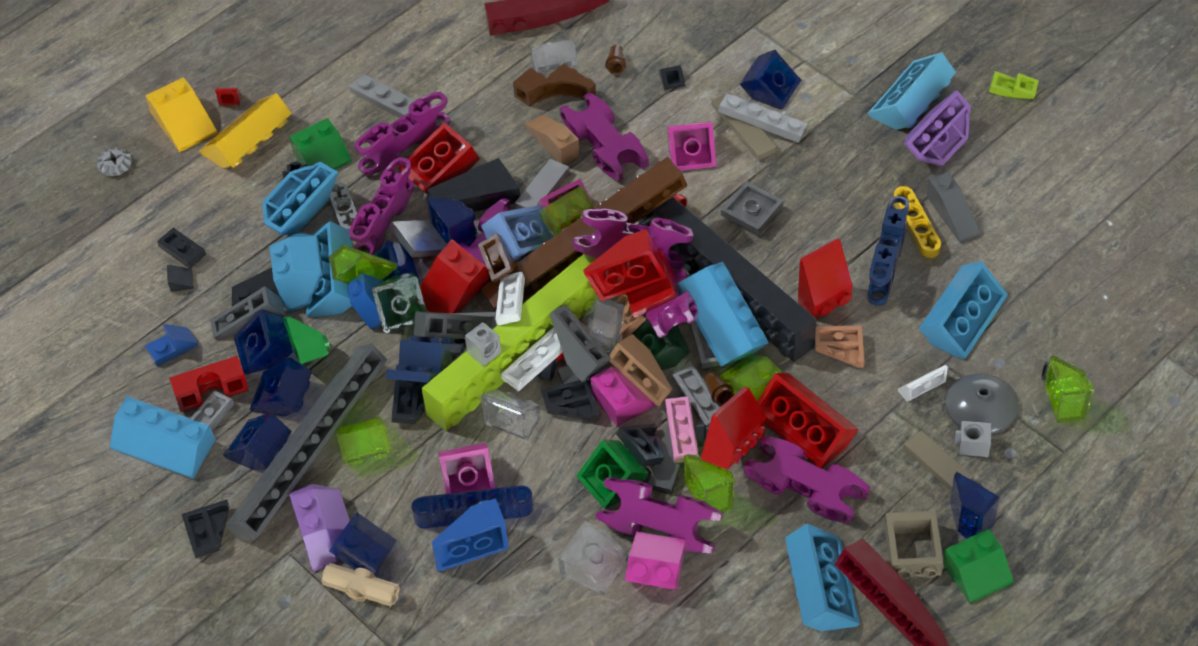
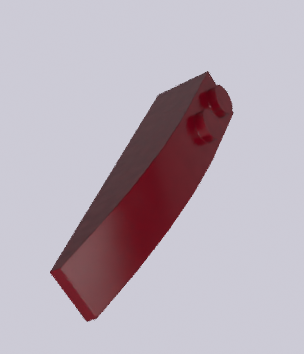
[484,0,610,35]
[834,539,950,646]

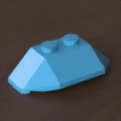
[262,162,338,235]
[269,232,323,313]

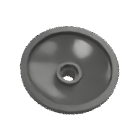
[945,373,1019,435]

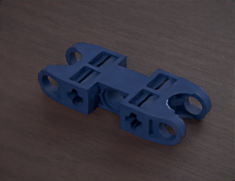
[867,196,909,306]

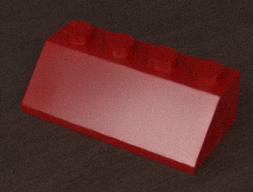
[757,373,859,469]
[700,386,766,470]

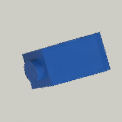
[348,273,389,330]

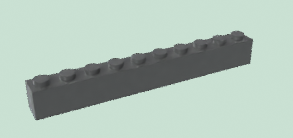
[225,343,387,541]

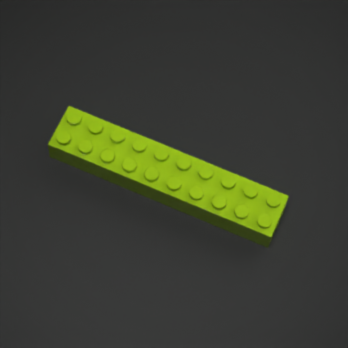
[422,254,601,431]

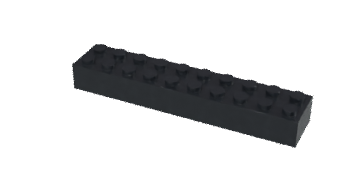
[638,197,816,362]

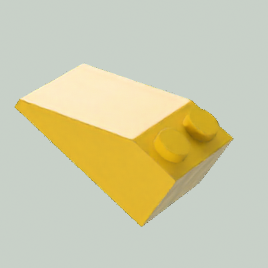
[145,77,218,152]

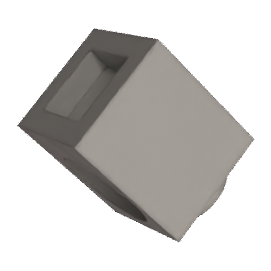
[465,322,501,366]
[955,421,991,457]

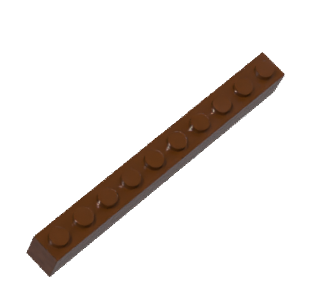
[480,157,688,311]

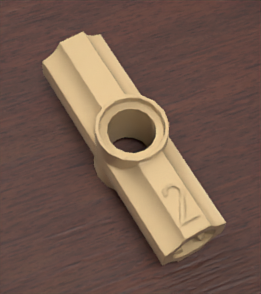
[321,563,400,607]

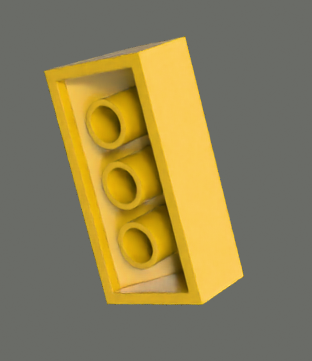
[199,93,292,168]

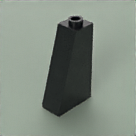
[427,158,520,218]

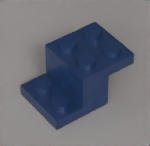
[386,336,464,383]

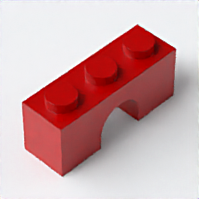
[169,356,249,413]

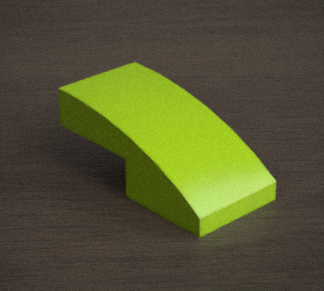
[988,71,1039,99]

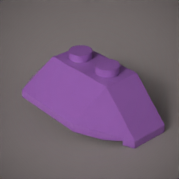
[904,90,971,166]
[289,483,353,572]

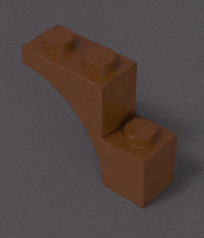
[513,63,596,107]

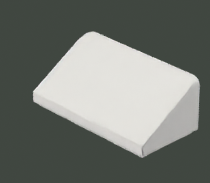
[898,365,948,402]

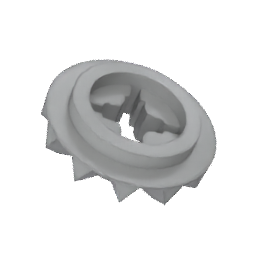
[97,146,132,176]

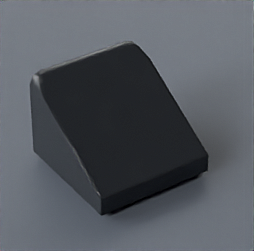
[659,65,686,90]
[167,265,193,292]

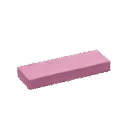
[665,396,699,463]

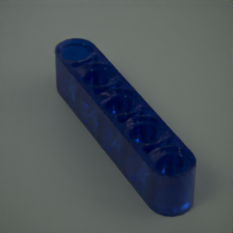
[411,485,534,528]

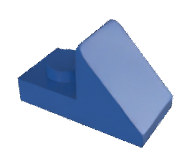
[145,324,199,366]

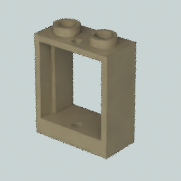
[884,511,943,579]

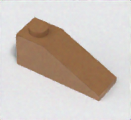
[525,114,580,165]
[609,334,672,407]

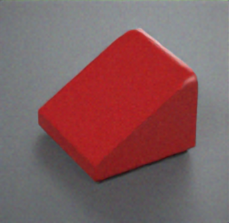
[215,88,241,105]

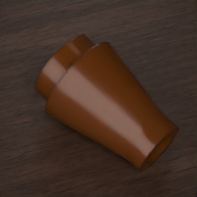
[605,45,626,75]
[704,372,734,405]

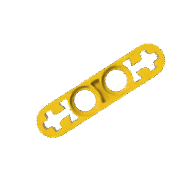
[893,186,941,258]

